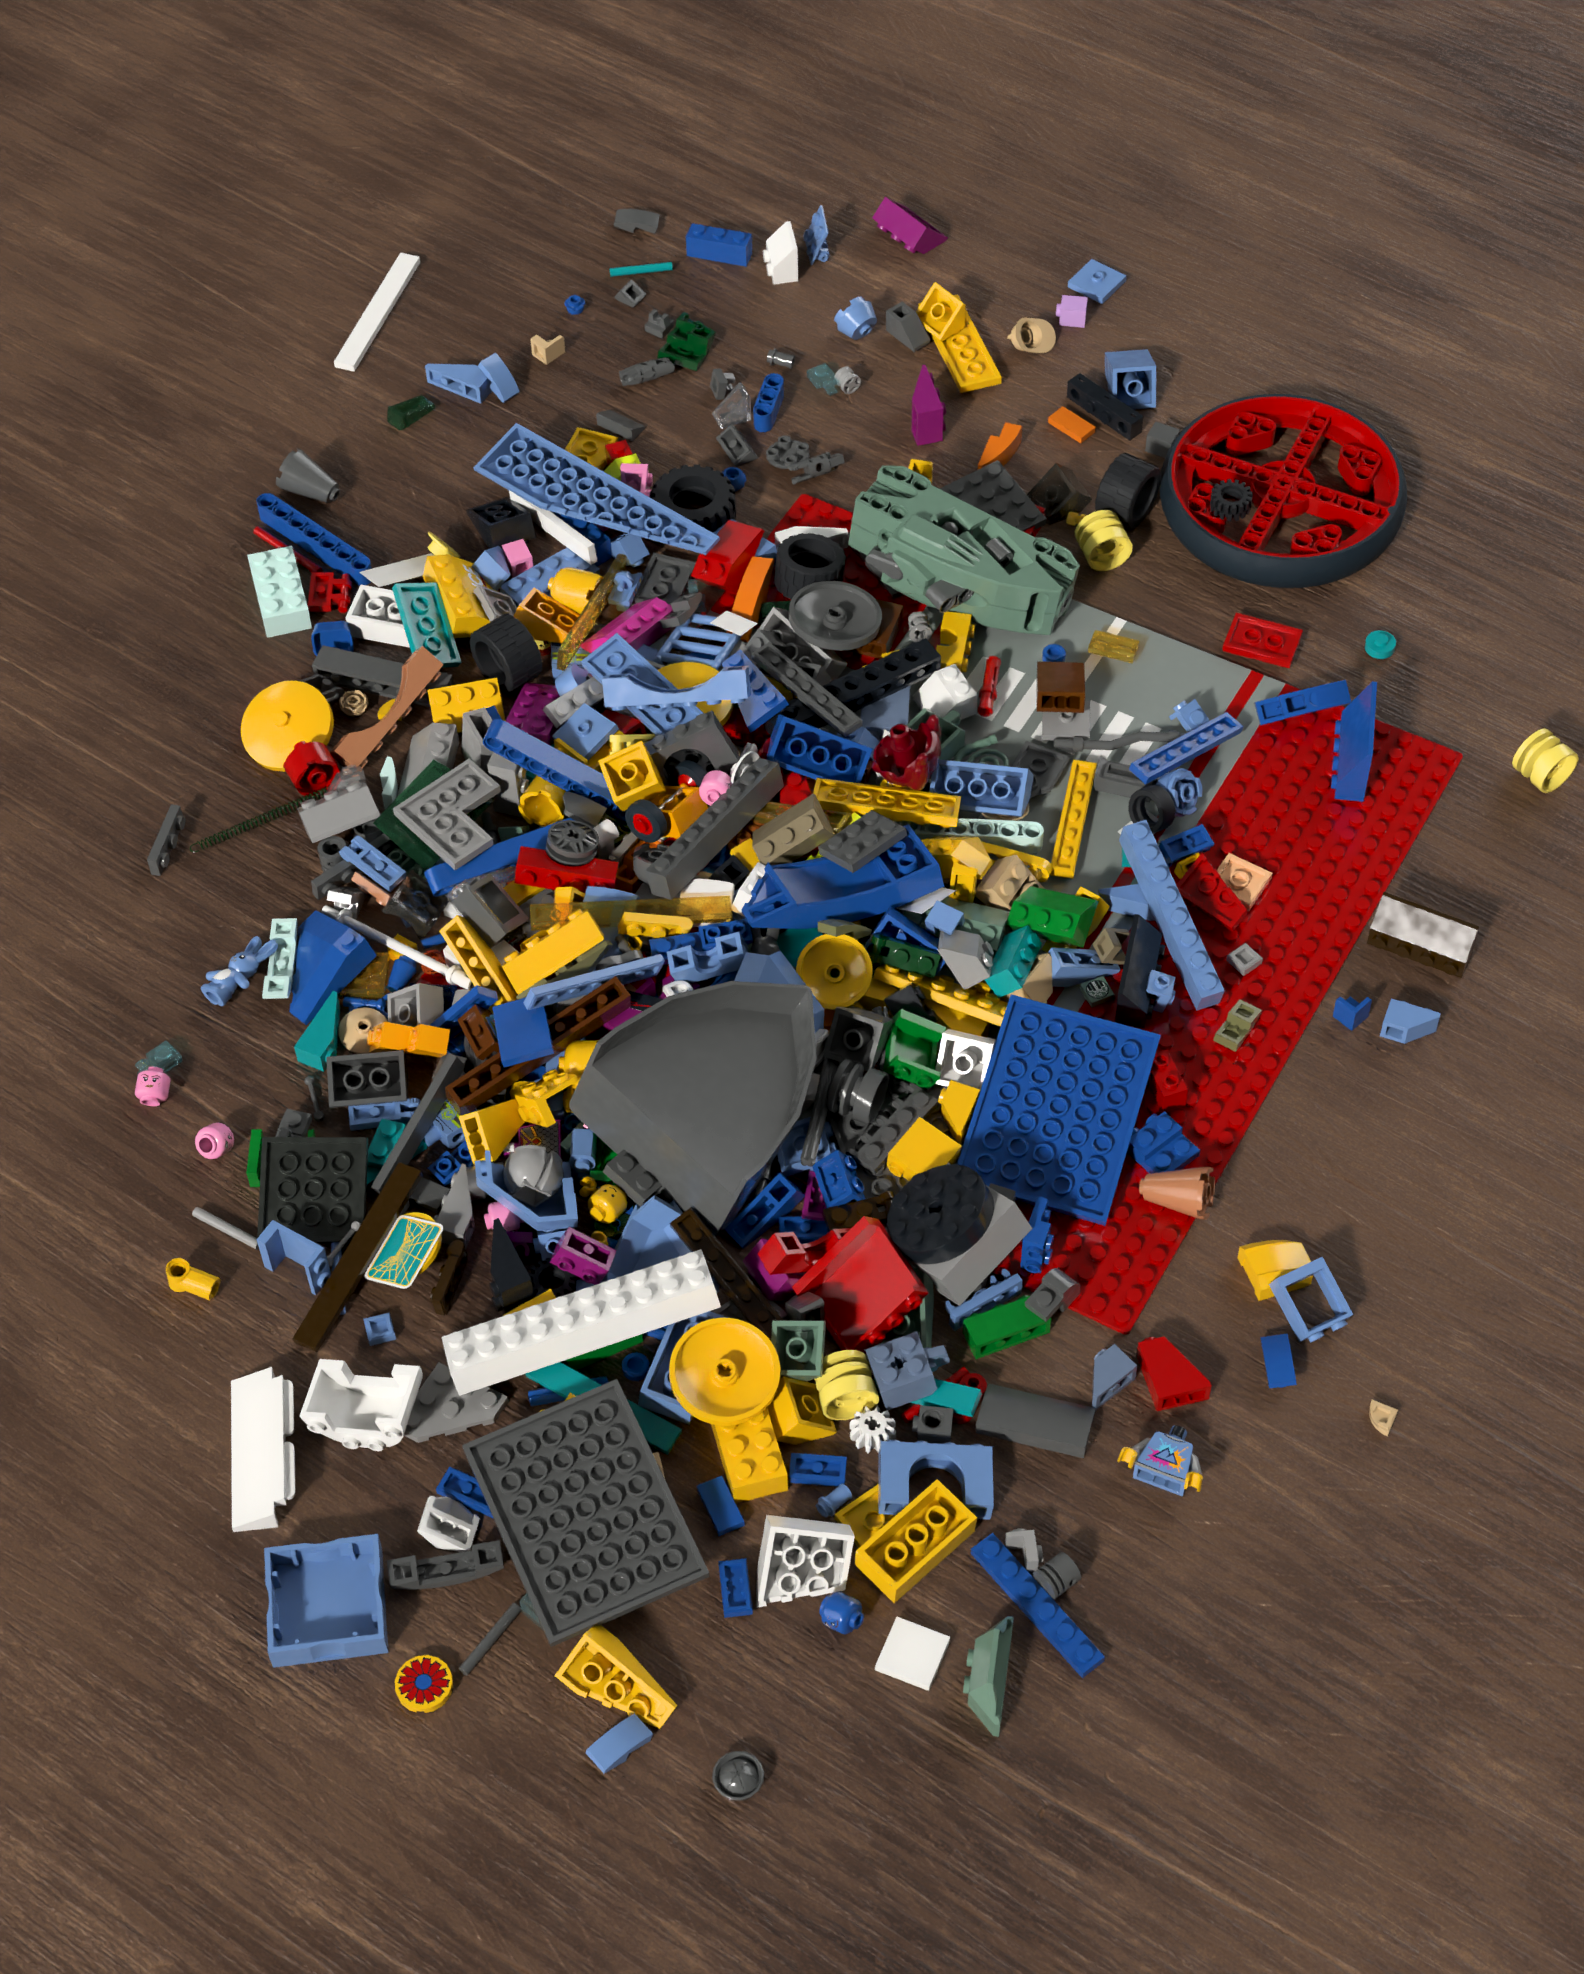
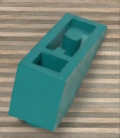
[294,991,341,1072]

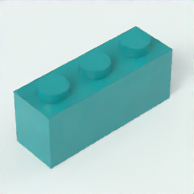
[985,925,1042,998]

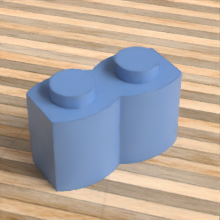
[569,1129,598,1185]

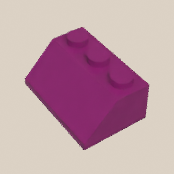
[872,197,948,254]

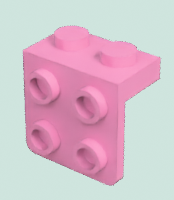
[620,463,653,497]

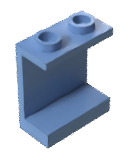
[256,1220,331,1295]

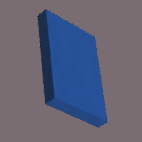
[492,997,554,1068]

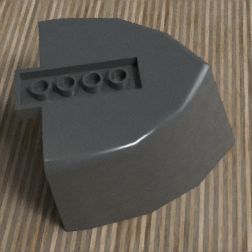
[569,981,817,1237]

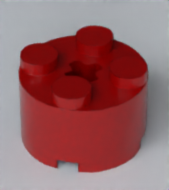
[283,741,340,796]

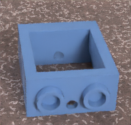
[1269,1257,1353,1343]

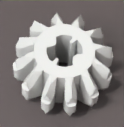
[850,1405,896,1454]

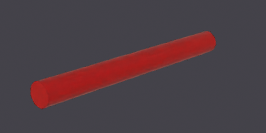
[253,526,322,573]

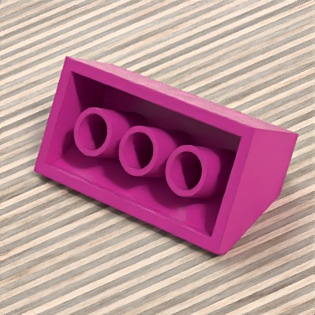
[581,597,673,653]

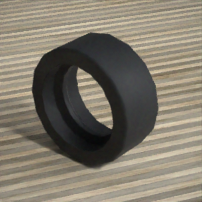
[1128,785,1175,833]

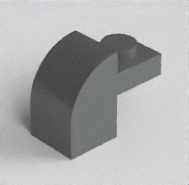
[1025,1268,1080,1322]

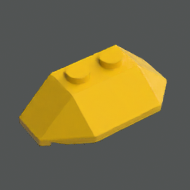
[921,836,993,879]

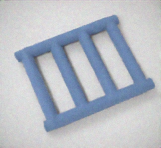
[654,612,742,670]

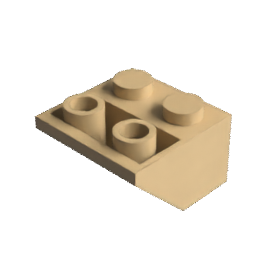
[975,855,1044,911]

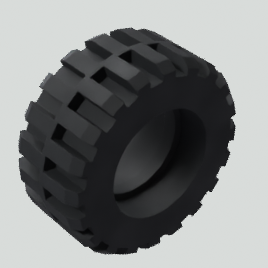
[650,464,736,533]

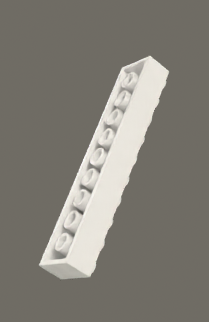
[442,1249,721,1396]

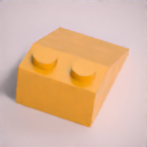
[513,588,593,645]

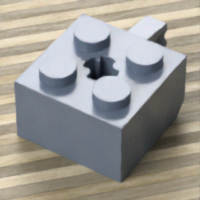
[865,1332,950,1410]

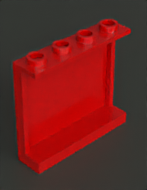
[792,1216,929,1356]

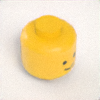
[588,1184,627,1224]

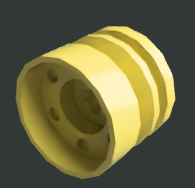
[1075,510,1133,571]
[1512,728,1579,793]
[814,1350,879,1420]

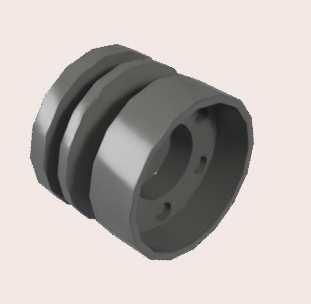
[545,820,599,867]
[827,1059,889,1125]

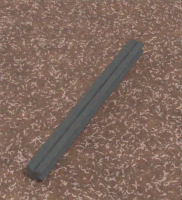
[801,1057,839,1167]

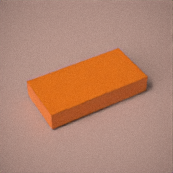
[1048,406,1096,443]

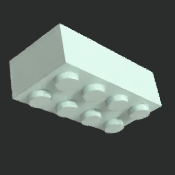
[247,546,312,638]

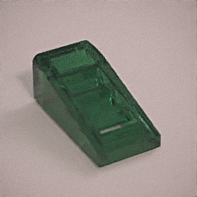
[387,395,435,431]

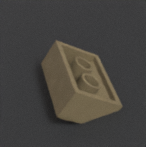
[752,794,835,866]

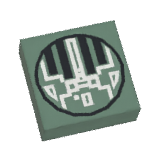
[1080,976,1114,1008]

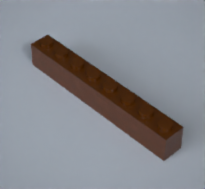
[445,976,631,1116]

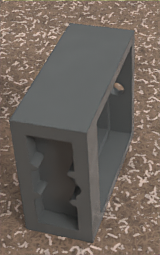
[452,874,529,948]

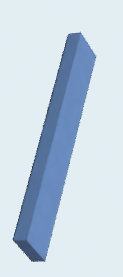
[523,954,665,1010]

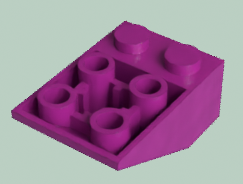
[911,365,946,446]

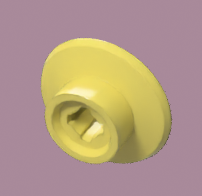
[427,531,461,558]

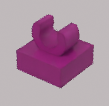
[506,1231,536,1256]

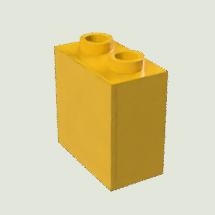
[887,1117,962,1181]

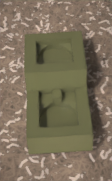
[818,919,871,940]
[1213,999,1262,1052]

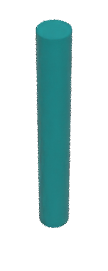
[609,262,673,277]

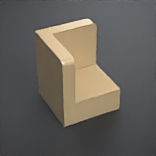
[530,335,565,365]

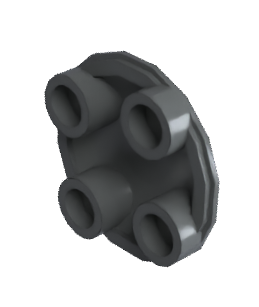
[766,435,809,469]

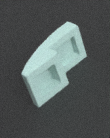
[380,757,398,811]

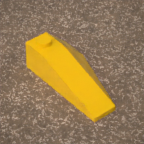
[555,1625,677,1729]

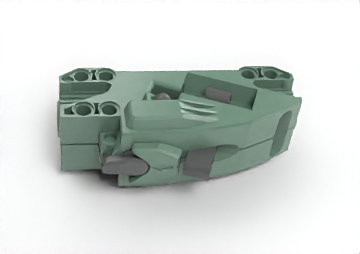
[848,465,1080,635]

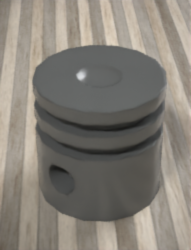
[317,836,347,872]
[1033,1552,1081,1600]

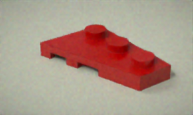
[1176,853,1248,932]

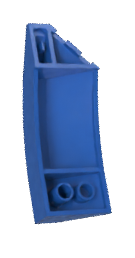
[741,824,944,929]

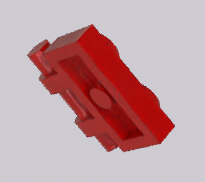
[308,572,352,613]

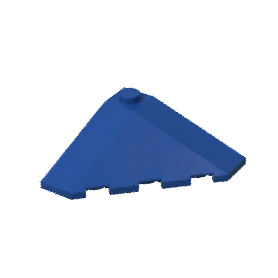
[289,910,377,1025]

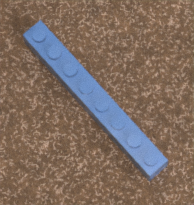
[1119,820,1225,1011]

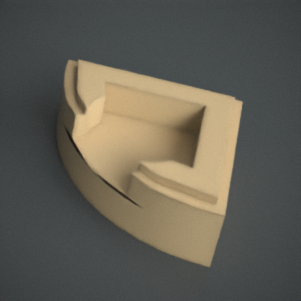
[1369,1399,1398,1437]

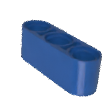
[753,373,784,432]

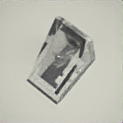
[712,382,751,429]

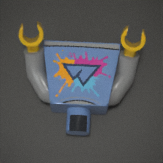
[1117,1425,1203,1497]

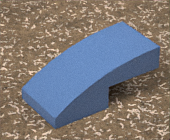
[478,352,520,403]
[586,1713,653,1774]

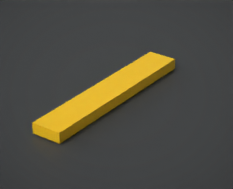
[1050,760,1097,879]

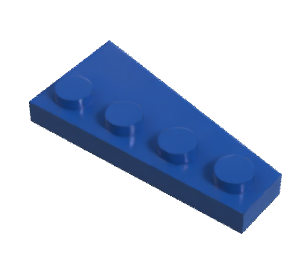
[722,649,789,733]

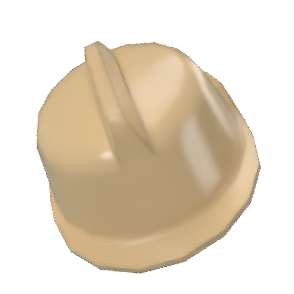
[1008,318,1056,353]

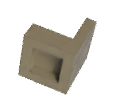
[1093,928,1129,964]

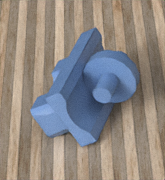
[608,571,643,611]

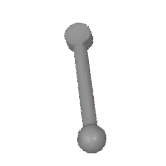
[327,1221,361,1267]

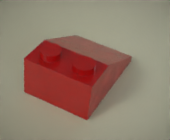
[691,520,764,594]

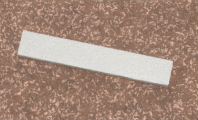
[509,491,597,565]

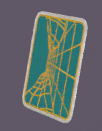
[365,1215,443,1289]

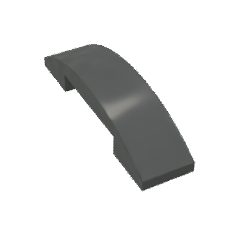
[387,1540,504,1590]

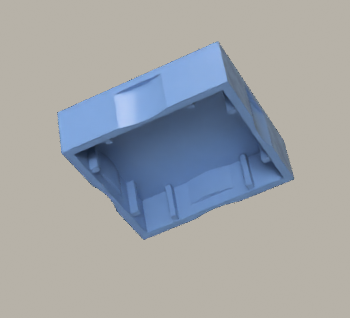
[264,1534,388,1668]

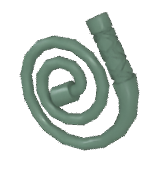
[953,734,1009,767]

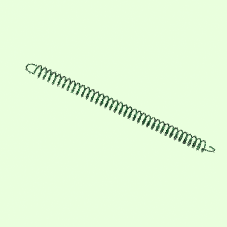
[190,776,358,852]

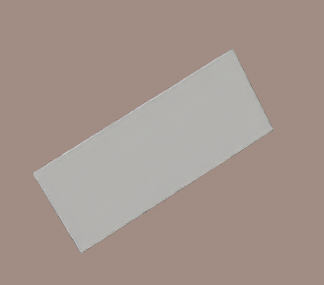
[359,553,434,587]

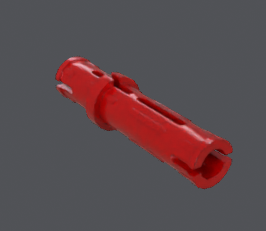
[978,656,1001,717]

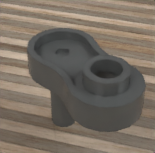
[596,934,644,971]

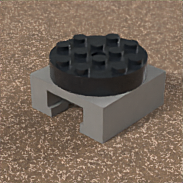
[885,1163,1032,1306]

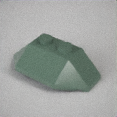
[963,1616,1014,1737]

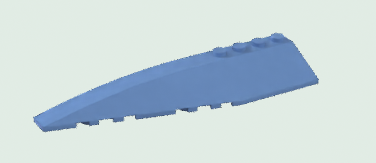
[473,423,720,555]

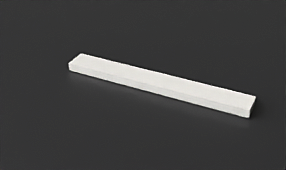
[334,252,420,372]

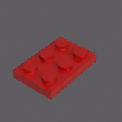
[1222,613,1303,669]

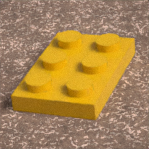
[427,678,505,733]

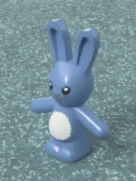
[201,936,278,1006]

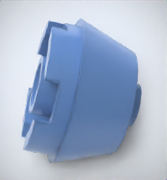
[834,296,877,340]
[1156,768,1202,817]

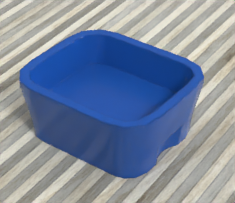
[311,621,354,656]

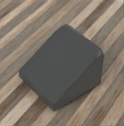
[614,279,647,307]

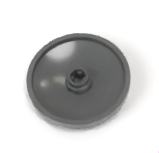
[788,581,882,650]

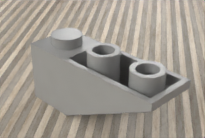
[434,1164,475,1249]

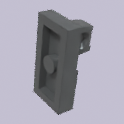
[275,1109,312,1137]

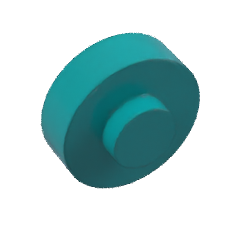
[1365,630,1396,659]

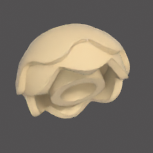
[339,690,368,717]

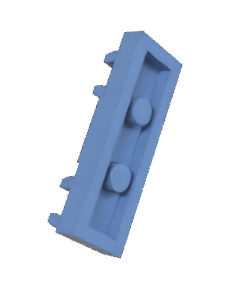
[945,1269,1023,1331]

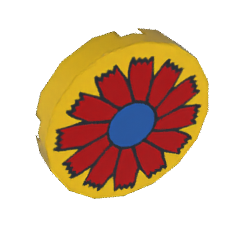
[395,1655,453,1713]

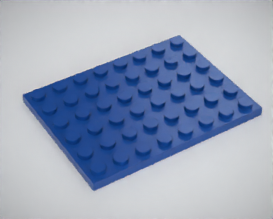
[957,994,1161,1226]

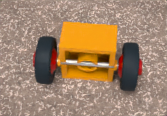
[625,760,708,843]

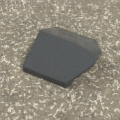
[563,791,607,828]

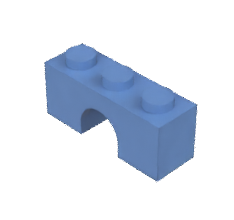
[667,932,749,984]

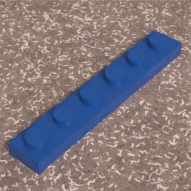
[1129,712,1244,785]
[971,1533,1105,1678]

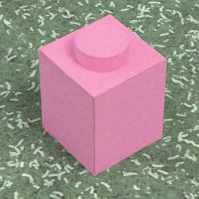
[502,539,533,578]

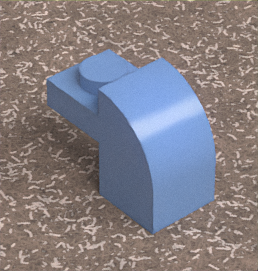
[555,663,590,697]

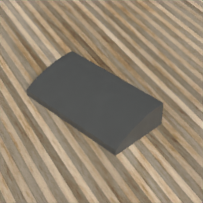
[976,1384,1096,1458]

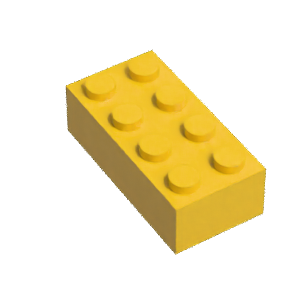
[711,1408,788,1503]
[855,1479,977,1603]

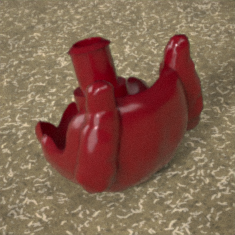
[872,714,941,791]

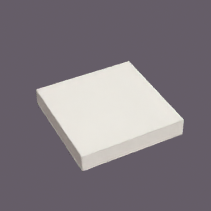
[875,1617,950,1691]

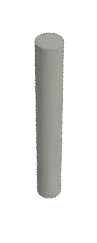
[192,1207,259,1250]

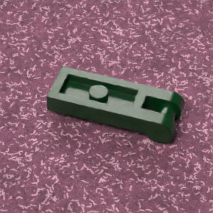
[868,934,941,978]

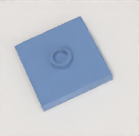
[1068,259,1126,304]
[552,703,619,760]

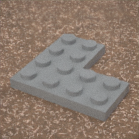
[393,758,501,870]

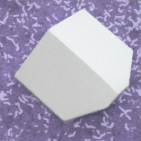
[417,1496,480,1552]

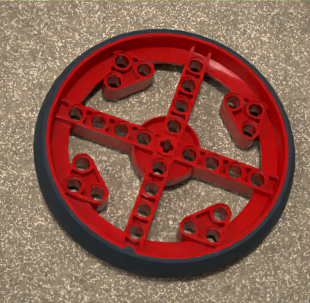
[1160,394,1407,588]

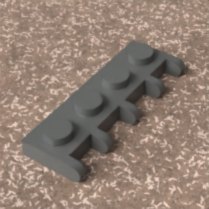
[846,1083,939,1175]

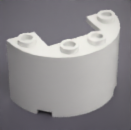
[300,1359,423,1451]

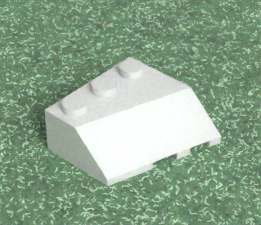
[756,1515,855,1608]

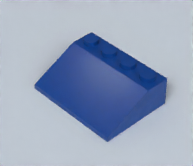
[1331,681,1377,802]

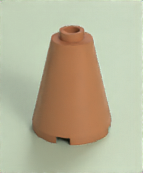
[1139,1167,1215,1220]

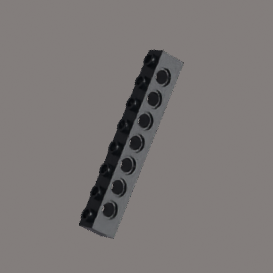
[764,638,941,736]

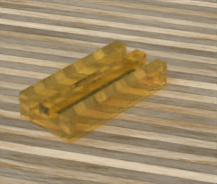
[1088,630,1140,664]

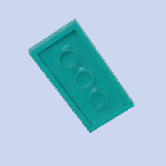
[392,583,461,668]

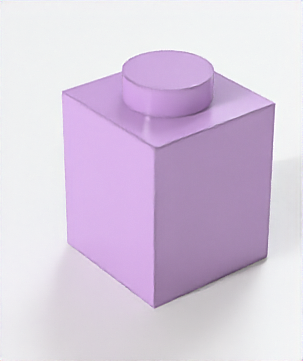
[1056,295,1088,328]

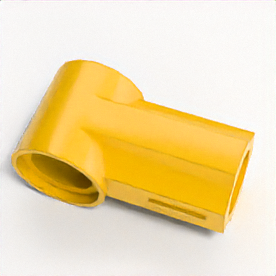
[166,1258,221,1300]

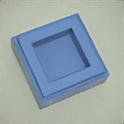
[363,1312,396,1346]

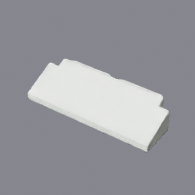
[231,1367,295,1532]

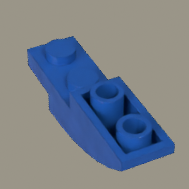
[1254,680,1351,726]
[649,919,753,965]

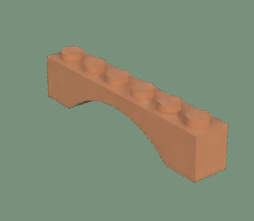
[330,646,443,772]

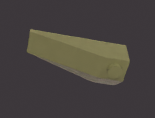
[516,940,613,1020]

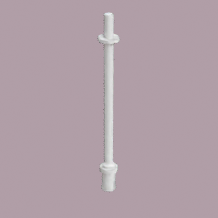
[322,905,475,990]

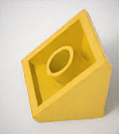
[916,282,966,341]

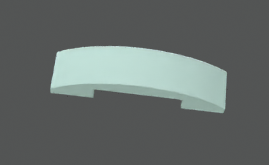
[262,918,297,999]

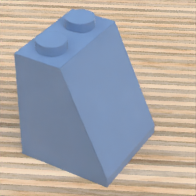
[1105,349,1156,409]

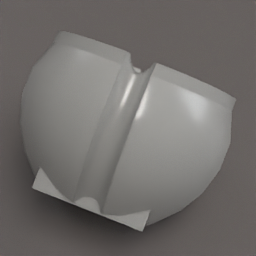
[503,1145,564,1208]

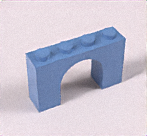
[878,1440,994,1520]

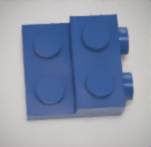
[1127,1111,1200,1173]
[1020,1196,1054,1274]

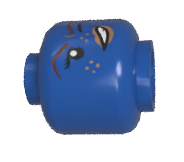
[819,1592,864,1634]

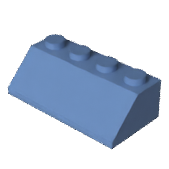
[929,759,1034,817]

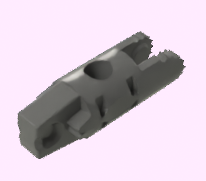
[619,357,675,386]
[788,452,845,484]

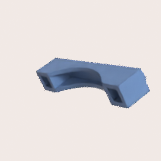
[602,666,751,711]

